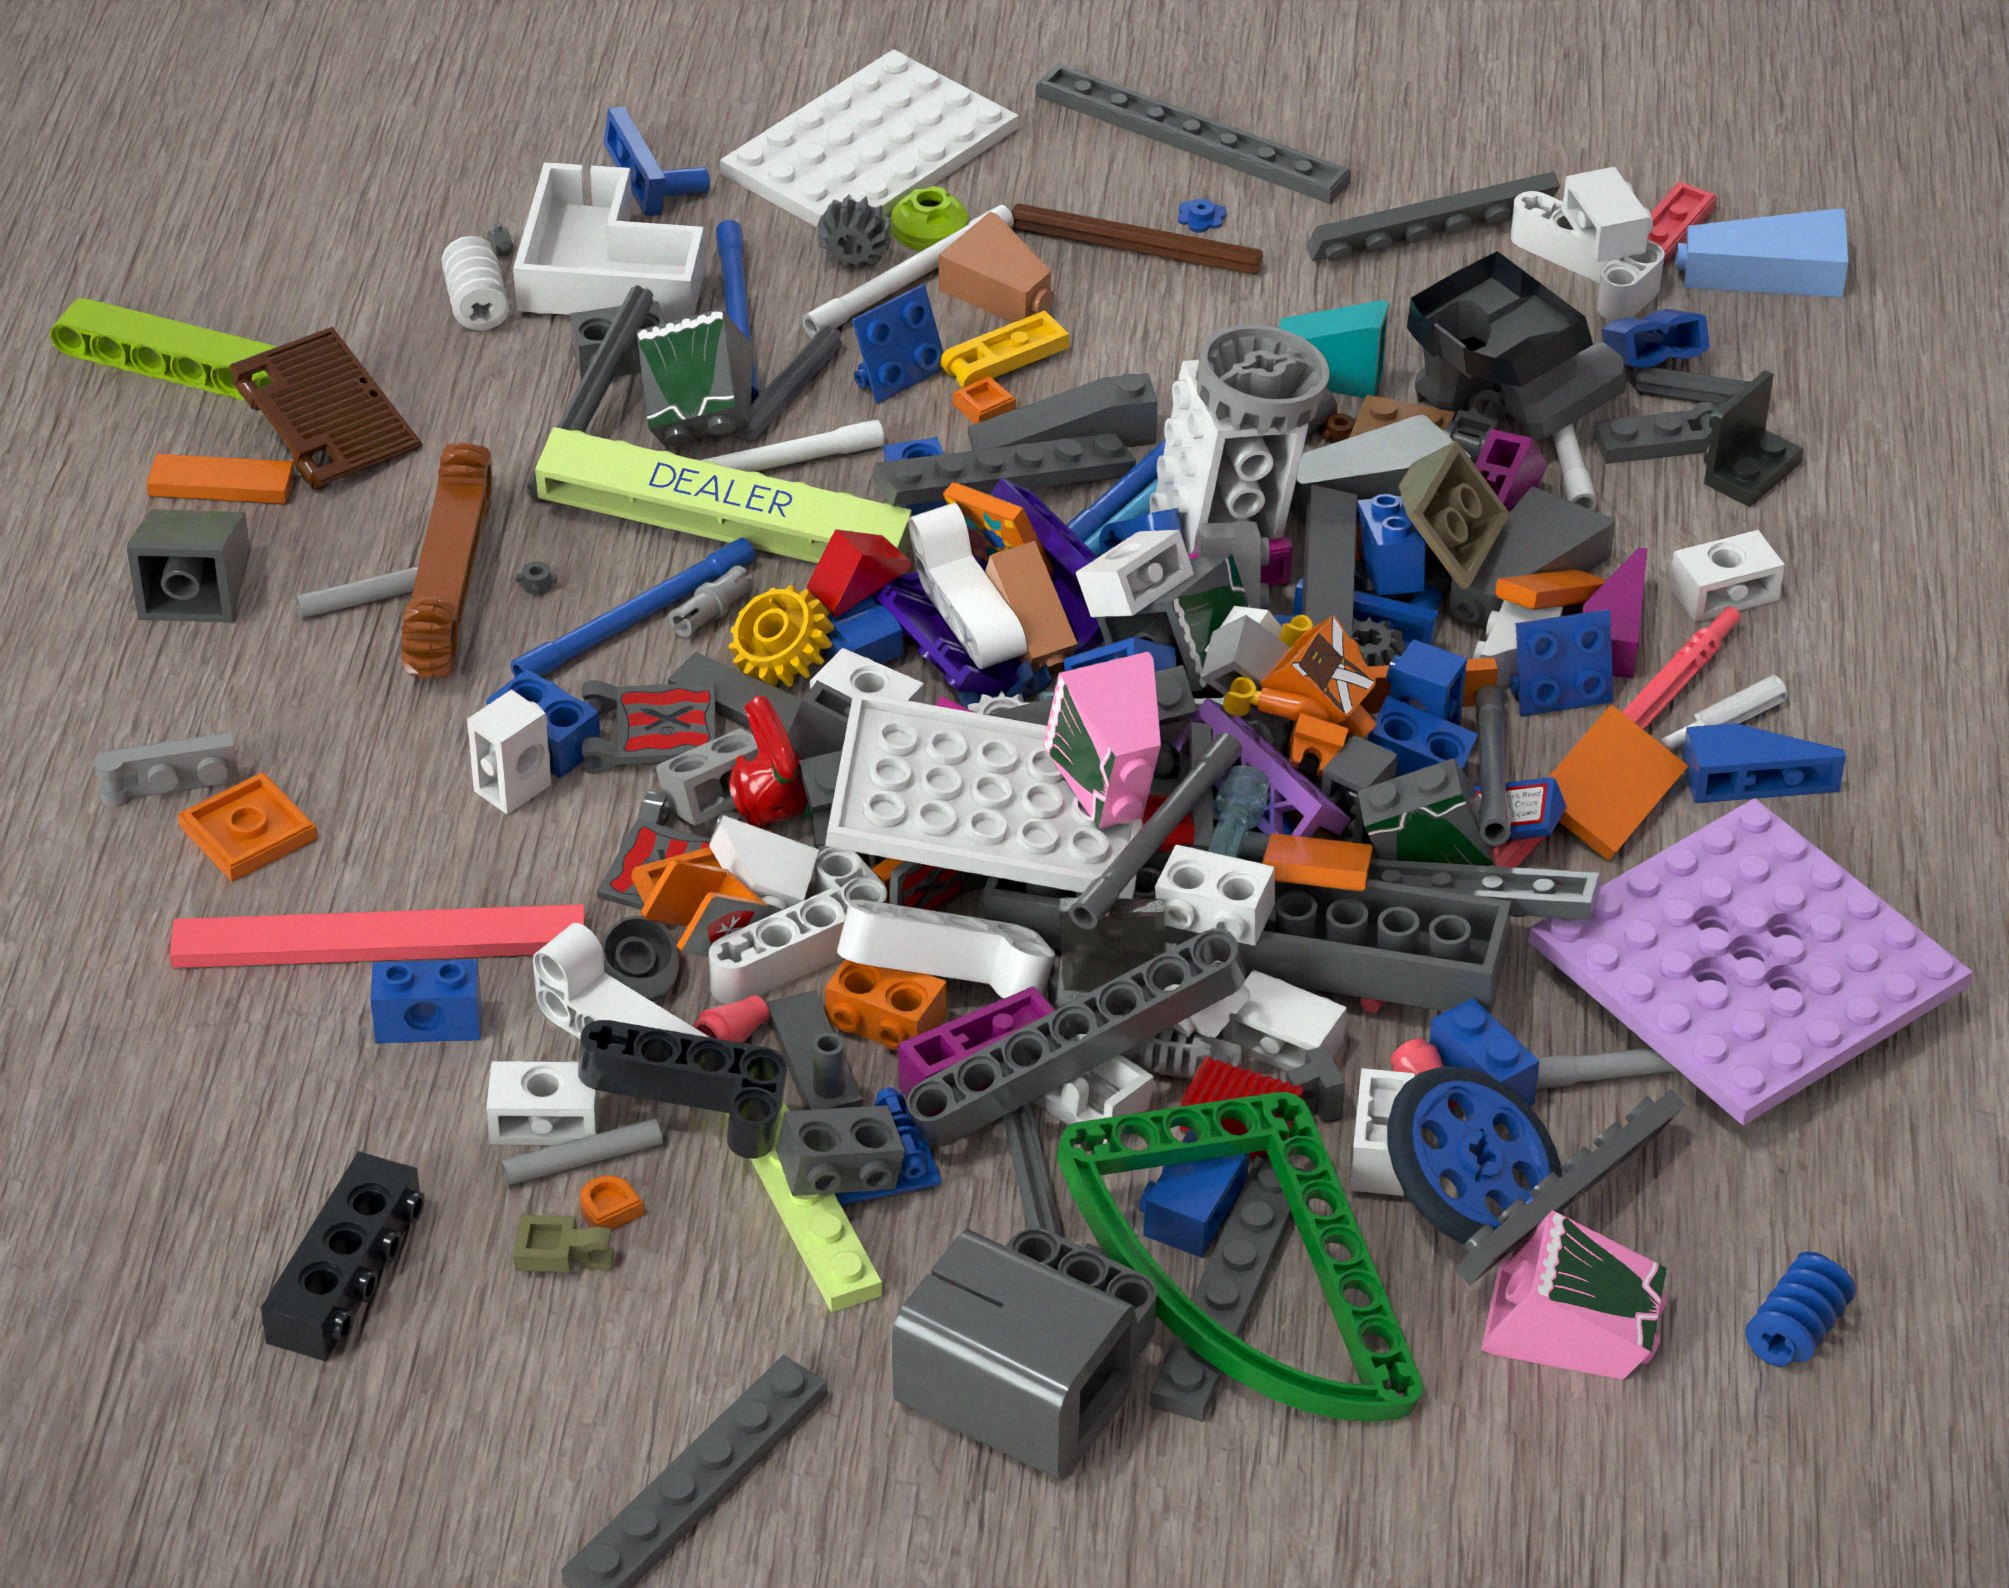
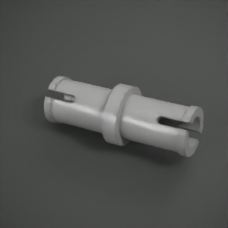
[669,566,754,637]

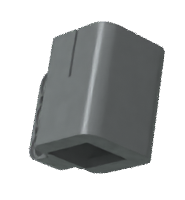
[892,1228,1157,1481]

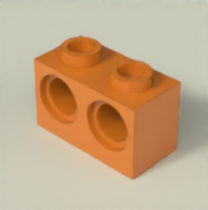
[825,959,947,1050]

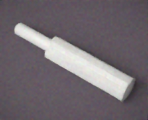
[1661,675,1787,751]

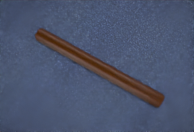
[1011,203,1263,275]

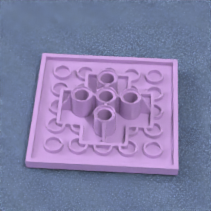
[1528,798,1973,1126]

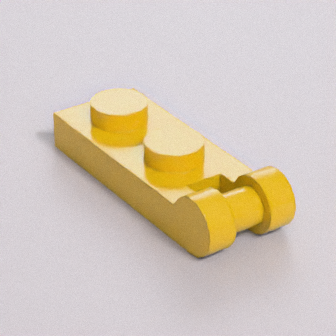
[939,310,1069,388]

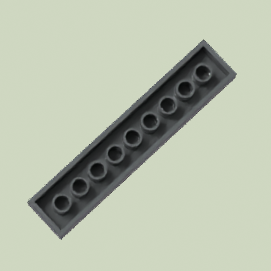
[982,850,1511,1014]

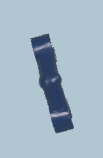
[957,660,1052,709]

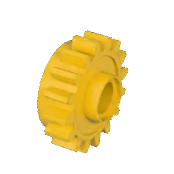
[728,585,834,687]

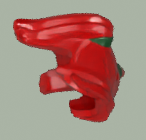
[729,695,813,828]

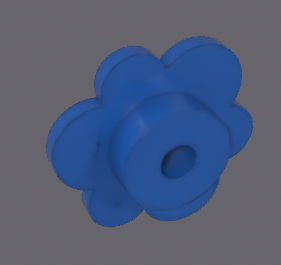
[1178,199,1226,233]

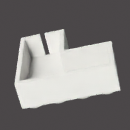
[513,162,706,322]

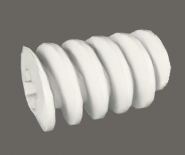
[441,236,509,331]

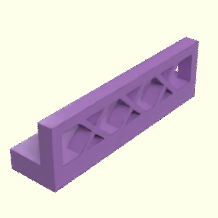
[1173,698,1351,837]

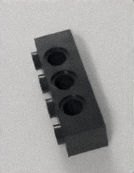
[261,1151,425,1362]

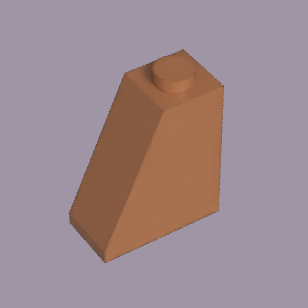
[939,211,1053,323]
[985,541,1077,674]

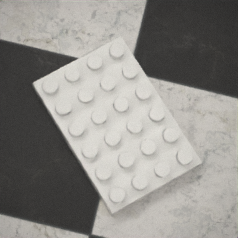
[720,49,1018,229]
[825,691,1143,901]

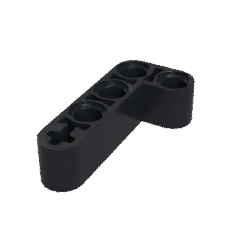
[578,1020,787,1159]

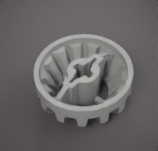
[1195,324,1329,435]

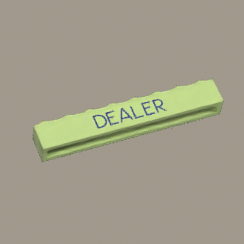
[535,427,912,563]

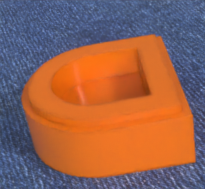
[580,1175,644,1230]

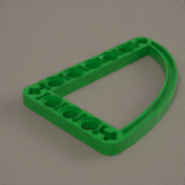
[1056,1092,1423,1422]

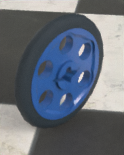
[1387,1066,1562,1245]

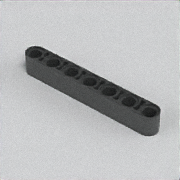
[907,929,1246,1147]

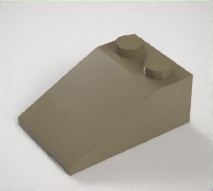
[1399,440,1510,590]

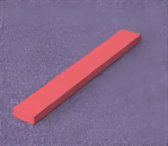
[170,904,585,968]

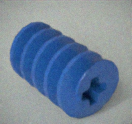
[1745,1251,1856,1367]

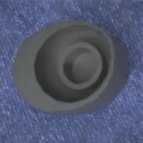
[600,916,679,1001]

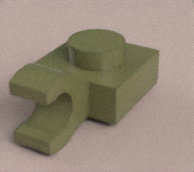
[513,1215,615,1272]

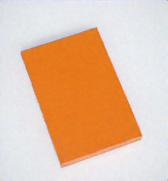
[1548,704,1688,861]

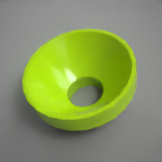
[891,186,969,251]

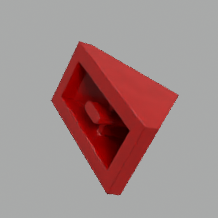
[806,529,912,619]

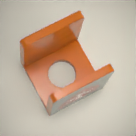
[640,859,769,957]

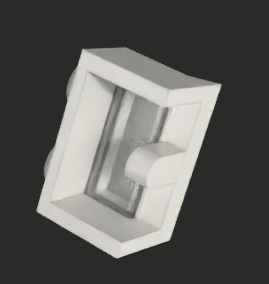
[1031,1034,1154,1144]

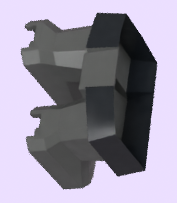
[1407,251,1627,439]

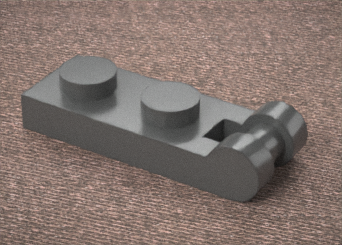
[1593,402,1717,464]

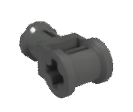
[1445,389,1506,464]

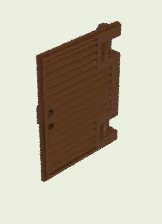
[229,327,423,490]

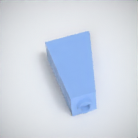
[1675,209,1848,297]

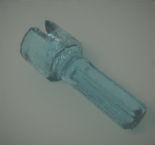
[1208,765,1271,858]

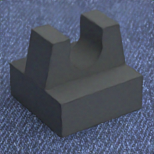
[1286,1046,1345,1123]

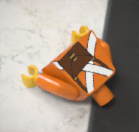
[1223,615,1377,738]

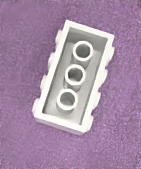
[1149,360,1308,555]

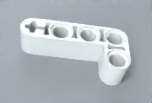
[1511,191,1664,321]
[908,503,1027,669]
[709,847,887,1004]
[837,899,1055,998]
[533,923,708,1039]

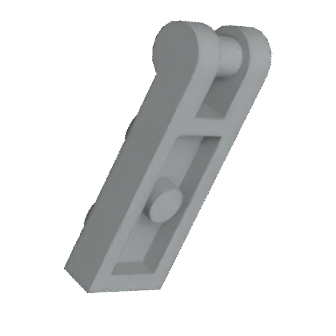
[94,732,239,807]

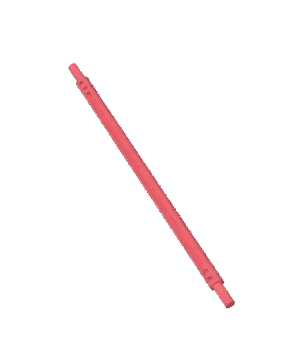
[1360,606,1741,1013]

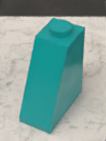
[1278,300,1390,398]

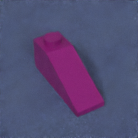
[1475,429,1548,512]
[1583,548,1648,678]
[898,986,1055,1117]

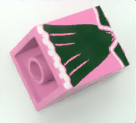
[1043,652,1161,829]
[1481,1210,1667,1380]

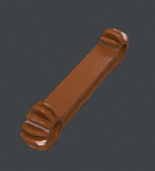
[400,442,493,679]

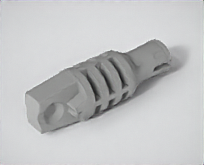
[1120,1029,1242,1080]

